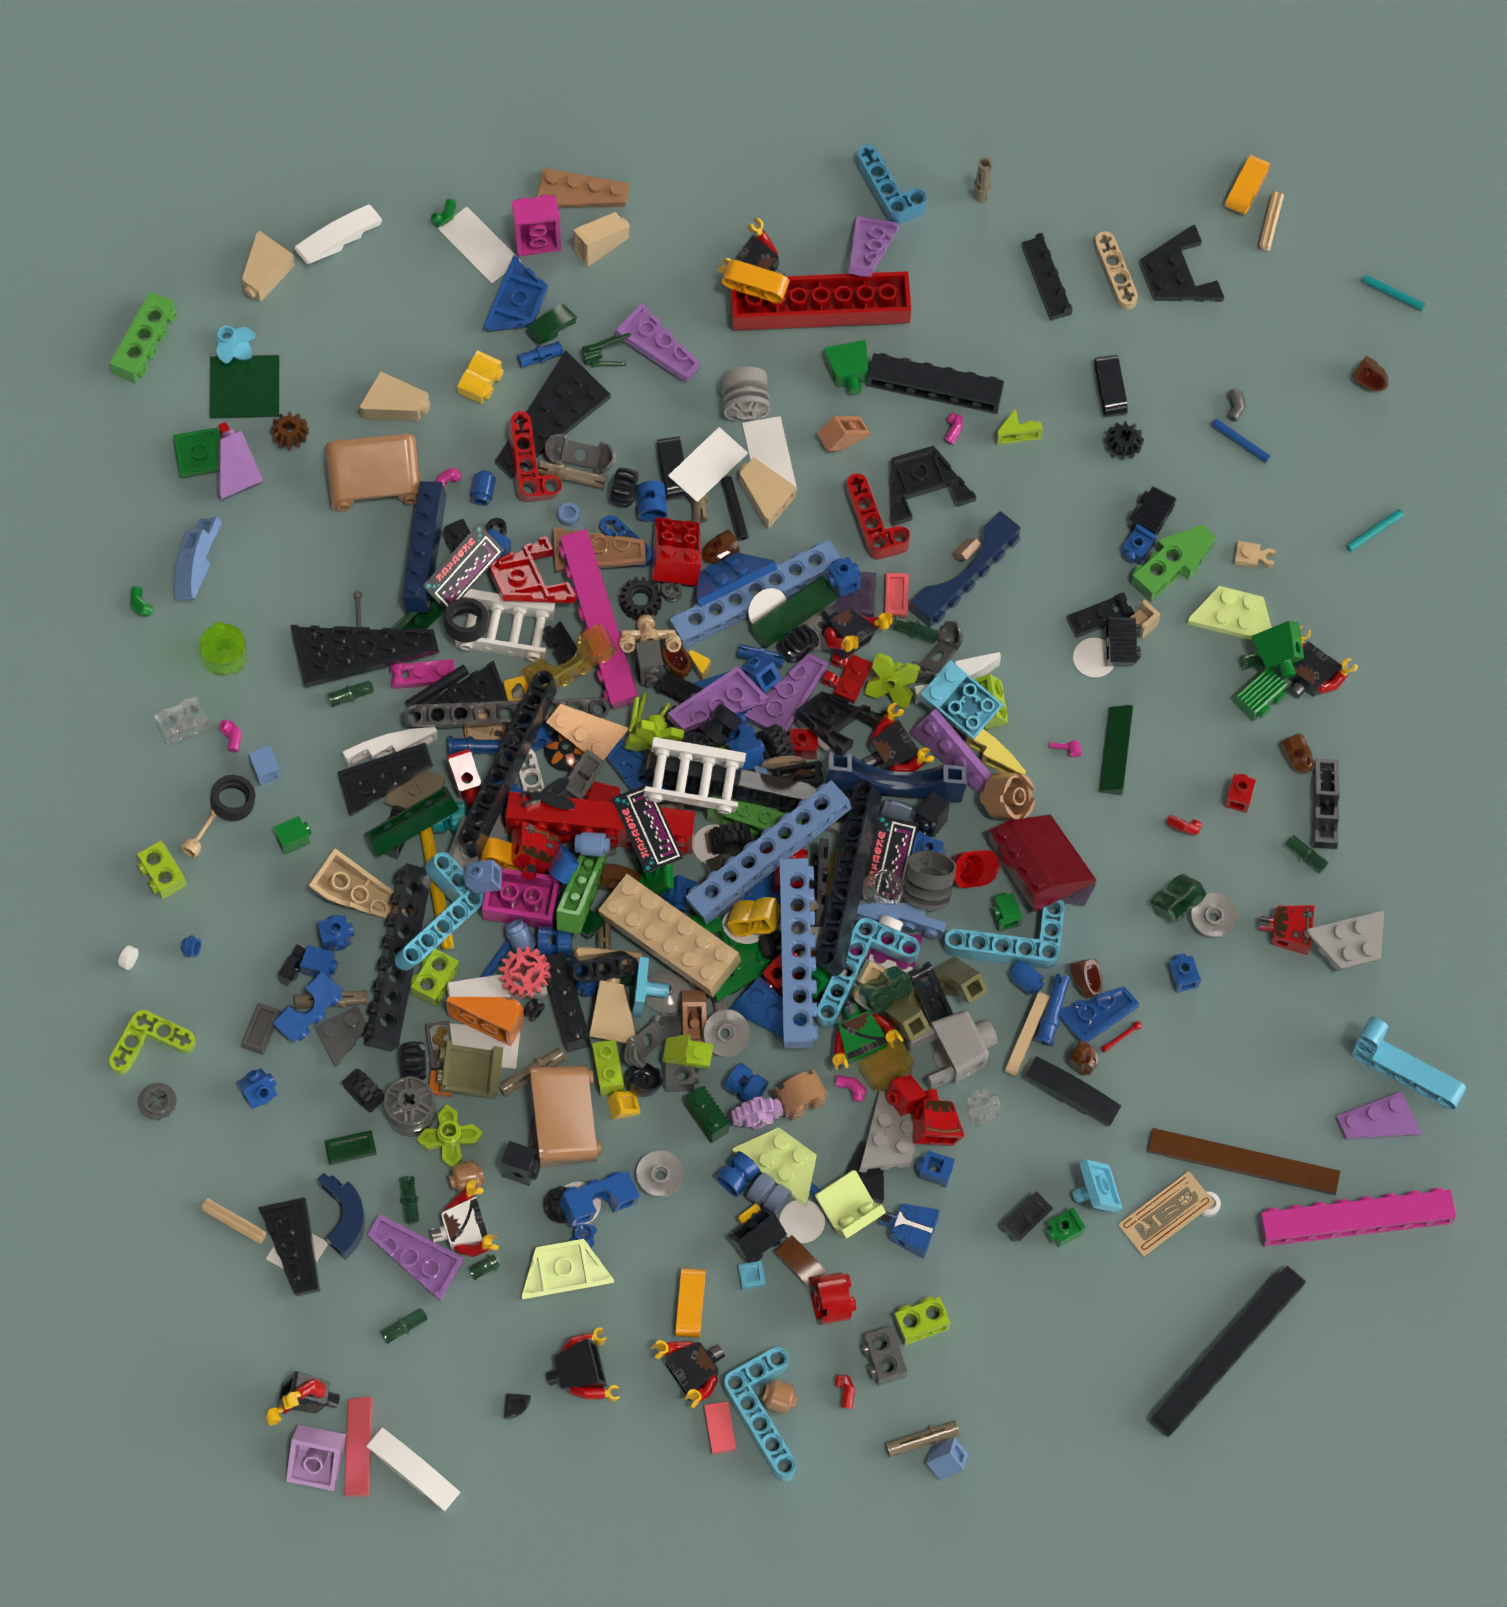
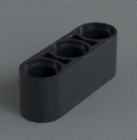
[1094,355,1128,417]
[657,436,690,499]
[566,951,638,982]

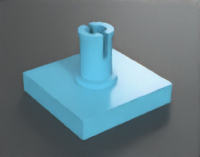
[632,957,669,1018]
[1073,1159,1123,1213]

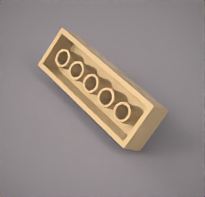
[598,874,741,998]

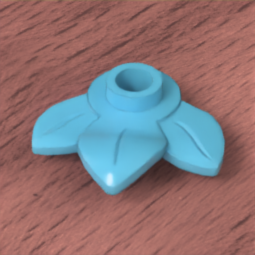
[216,325,256,364]

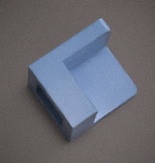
[248,746,282,786]
[926,1437,968,1480]

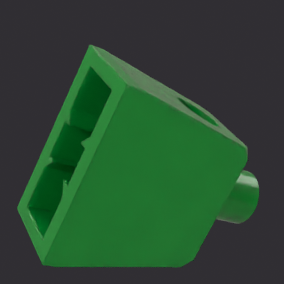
[823,340,868,395]
[1251,621,1304,679]

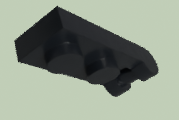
[1067,593,1134,638]
[908,961,953,1023]

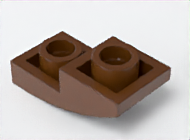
[774,1235,827,1288]

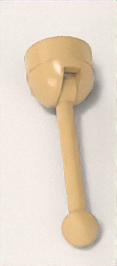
[180,809,218,858]

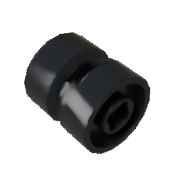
[700,703,743,747]

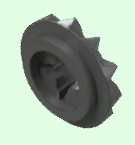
[138,1083,177,1121]

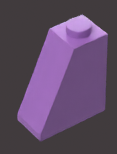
[218,428,263,499]

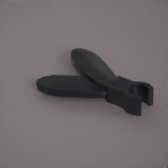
[520,777,575,810]

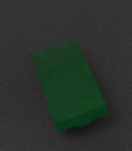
[526,304,577,344]

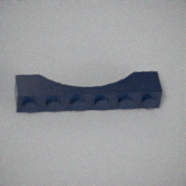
[909,511,1021,628]
[824,752,967,802]

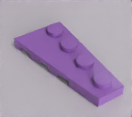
[849,216,900,277]
[615,303,700,383]
[744,653,829,735]
[667,666,768,733]
[910,709,992,794]
[367,1214,464,1302]

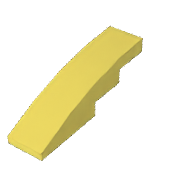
[950,724,1026,774]

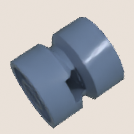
[747,1172,792,1215]

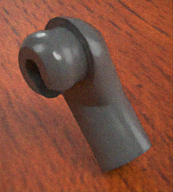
[1227,389,1246,422]

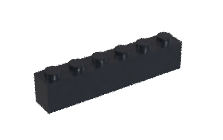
[867,353,1004,414]

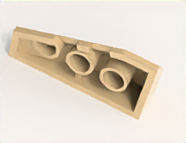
[308,849,406,919]

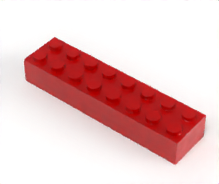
[730,271,911,330]
[506,791,695,856]

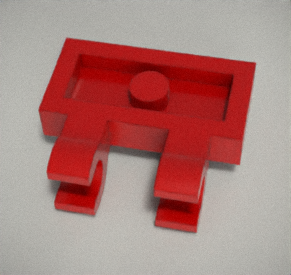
[822,652,873,704]

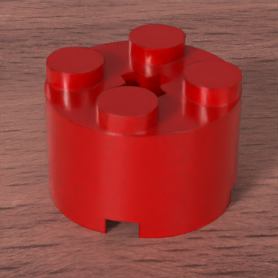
[810,1272,856,1325]

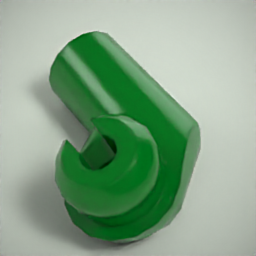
[431,199,456,227]
[130,586,153,617]

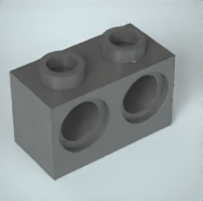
[636,639,663,687]
[560,749,606,799]
[665,1039,699,1092]
[861,1326,907,1386]

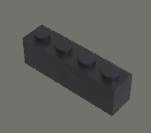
[546,951,590,1052]

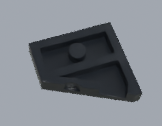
[845,1141,884,1204]

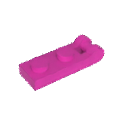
[390,659,455,689]

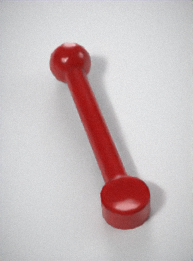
[1101,1021,1142,1053]

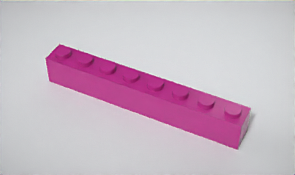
[559,529,640,710]
[1259,1188,1456,1247]

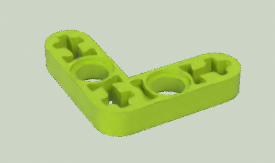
[109,1010,196,1074]

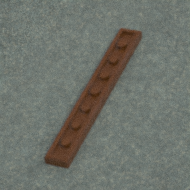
[1148,1128,1341,1195]

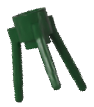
[582,332,631,367]

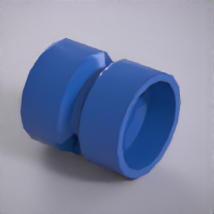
[636,481,667,522]
[538,926,572,957]
[724,1063,769,1102]
[715,1151,760,1197]

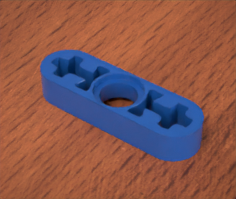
[600,515,652,568]

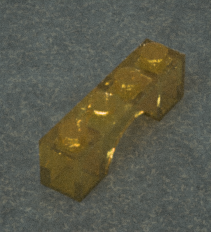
[521,624,618,688]

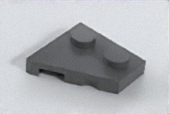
[315,1006,366,1068]

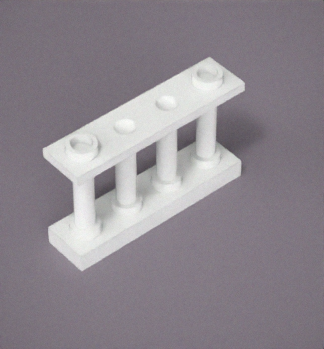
[455,589,556,662]
[643,737,746,814]

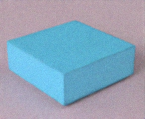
[738,1261,766,1290]

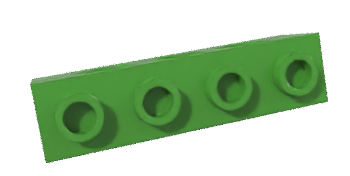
[109,291,177,383]
[707,795,803,839]
[557,852,607,935]

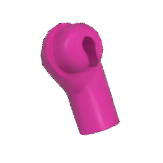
[944,412,963,445]
[435,467,462,488]
[219,719,242,753]
[836,1075,867,1101]

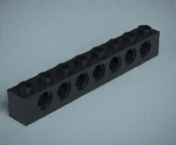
[363,863,431,1052]

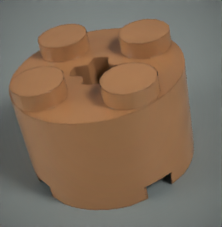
[980,773,1035,820]
[773,1069,828,1121]

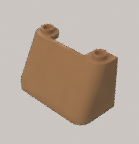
[325,434,420,511]
[530,1066,602,1168]

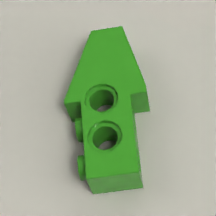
[1131,525,1216,602]

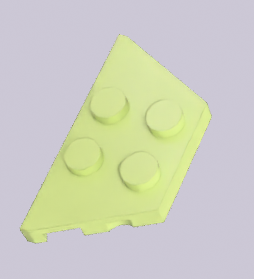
[1188,586,1272,641]
[732,1127,817,1206]
[522,1239,614,1300]

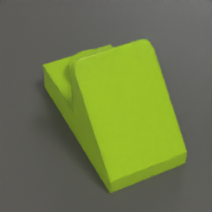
[996,409,1043,445]
[663,1034,714,1069]

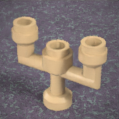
[619,615,681,653]

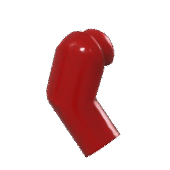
[1166,815,1202,836]
[835,1374,855,1409]

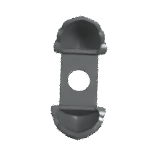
[545,434,616,473]
[912,621,964,682]
[624,1012,683,1068]

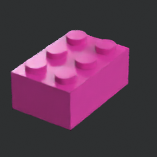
[512,194,561,257]
[482,868,561,928]

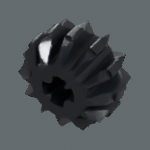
[1105,421,1144,460]
[610,467,639,506]
[780,624,819,662]
[401,1041,427,1080]

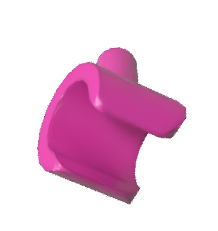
[1049,740,1082,757]

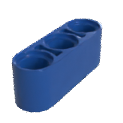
[548,843,579,884]

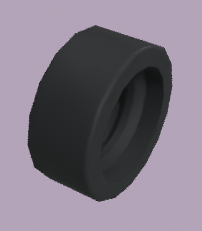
[444,598,488,643]
[210,774,256,821]

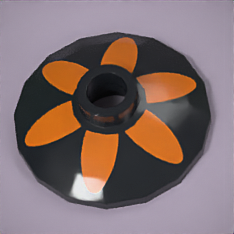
[543,731,583,772]

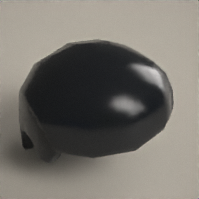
[626,1063,664,1097]

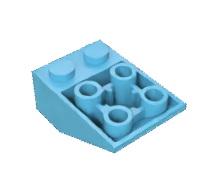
[919,660,1003,740]

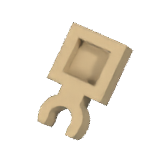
[1234,541,1276,568]
[851,959,889,1004]

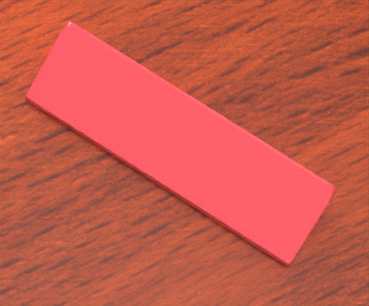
[345,1396,373,1497]

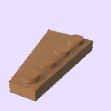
[537,168,630,209]
[553,527,647,573]

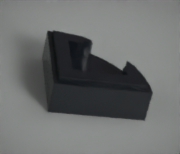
[504,1393,531,1419]

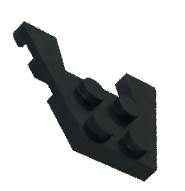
[1139,225,1224,302]
[891,445,976,526]
[795,691,889,756]

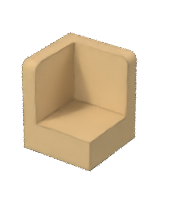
[1130,599,1161,639]

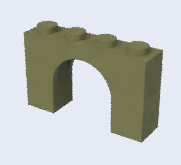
[878,956,989,1042]

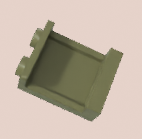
[436,1040,504,1100]

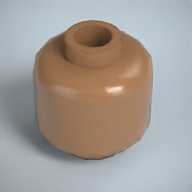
[449,1160,485,1193]
[760,1379,798,1414]

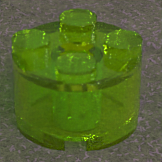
[199,622,248,676]

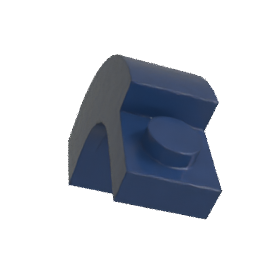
[317,1173,365,1260]

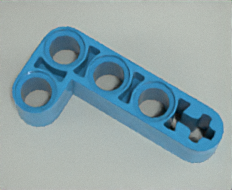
[857,144,927,224]

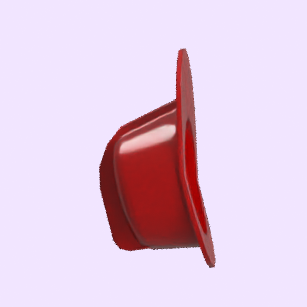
[952,850,1000,888]

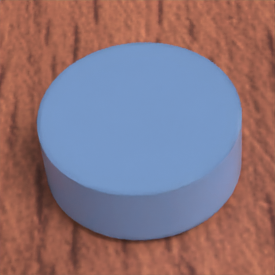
[557,502,580,526]

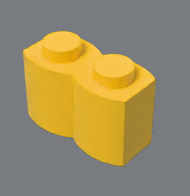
[457,351,504,404]
[727,897,781,937]

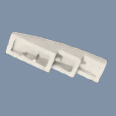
[294,204,383,264]
[914,652,1001,704]
[342,727,438,768]
[446,973,547,1002]
[366,1427,460,1511]

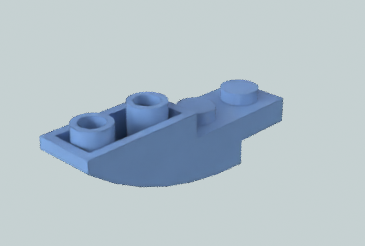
[174,517,222,601]
[855,902,946,939]

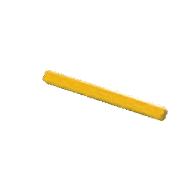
[420,826,454,950]

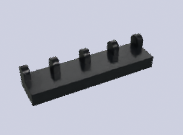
[1021,233,1073,321]

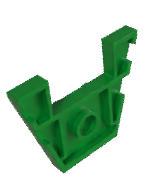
[691,916,774,1003]

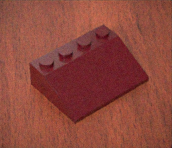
[988,814,1097,912]

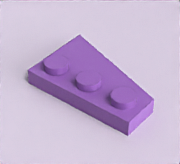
[1336,1091,1421,1140]

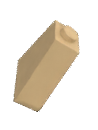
[573,212,630,267]
[242,230,295,302]
[359,372,431,421]
[739,457,797,529]
[590,978,637,1043]

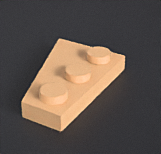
[545,703,629,760]

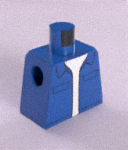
[880,1204,940,1259]

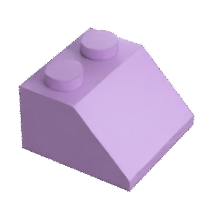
[286,1425,346,1491]

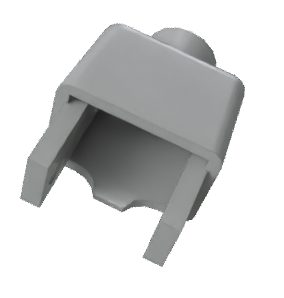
[907,1011,998,1089]

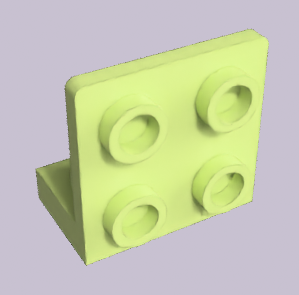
[815,1170,886,1238]

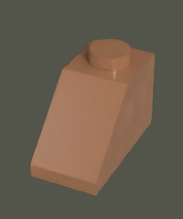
[817,416,871,451]
[682,990,707,1043]

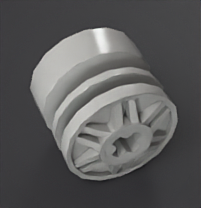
[720,366,770,422]

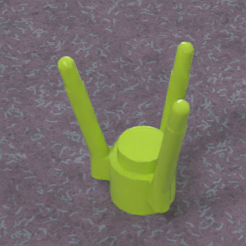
[628,693,671,736]

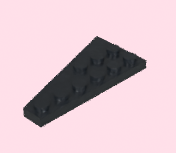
[495,350,611,479]
[291,625,440,688]

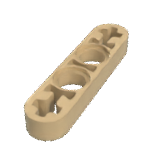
[1095,231,1138,310]
[1005,991,1050,1077]

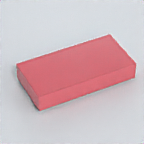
[885,573,909,618]
[704,1401,736,1454]

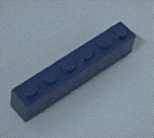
[402,481,447,613]

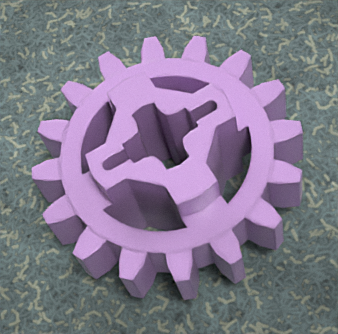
[731,1097,784,1129]

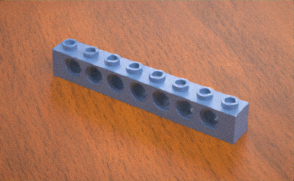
[670,540,841,649]
[686,780,851,925]
[780,858,818,1049]

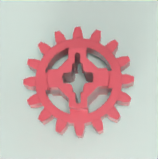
[499,946,551,999]

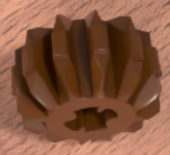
[270,411,309,451]

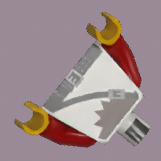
[430,1180,499,1257]

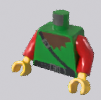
[832,1003,903,1071]

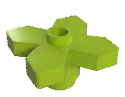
[865,652,921,709]
[625,715,684,752]
[417,1105,483,1169]

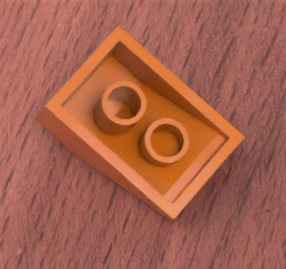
[446,997,524,1047]

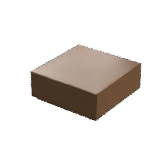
[952,538,981,560]

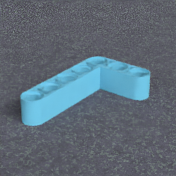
[394,852,485,971]
[944,900,1065,969]
[817,918,920,1028]
[1352,1017,1466,1109]
[724,1347,796,1481]

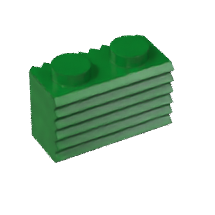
[1234,668,1287,721]

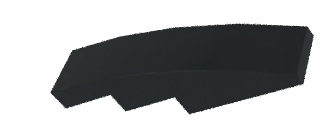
[1314,759,1340,849]
[1024,1056,1121,1126]

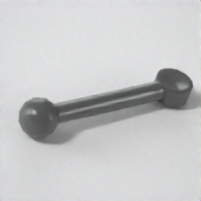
[353,590,362,627]

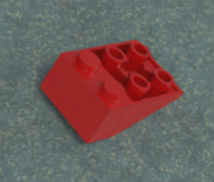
[651,517,702,586]

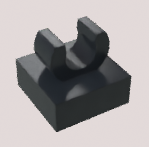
[759,933,782,960]

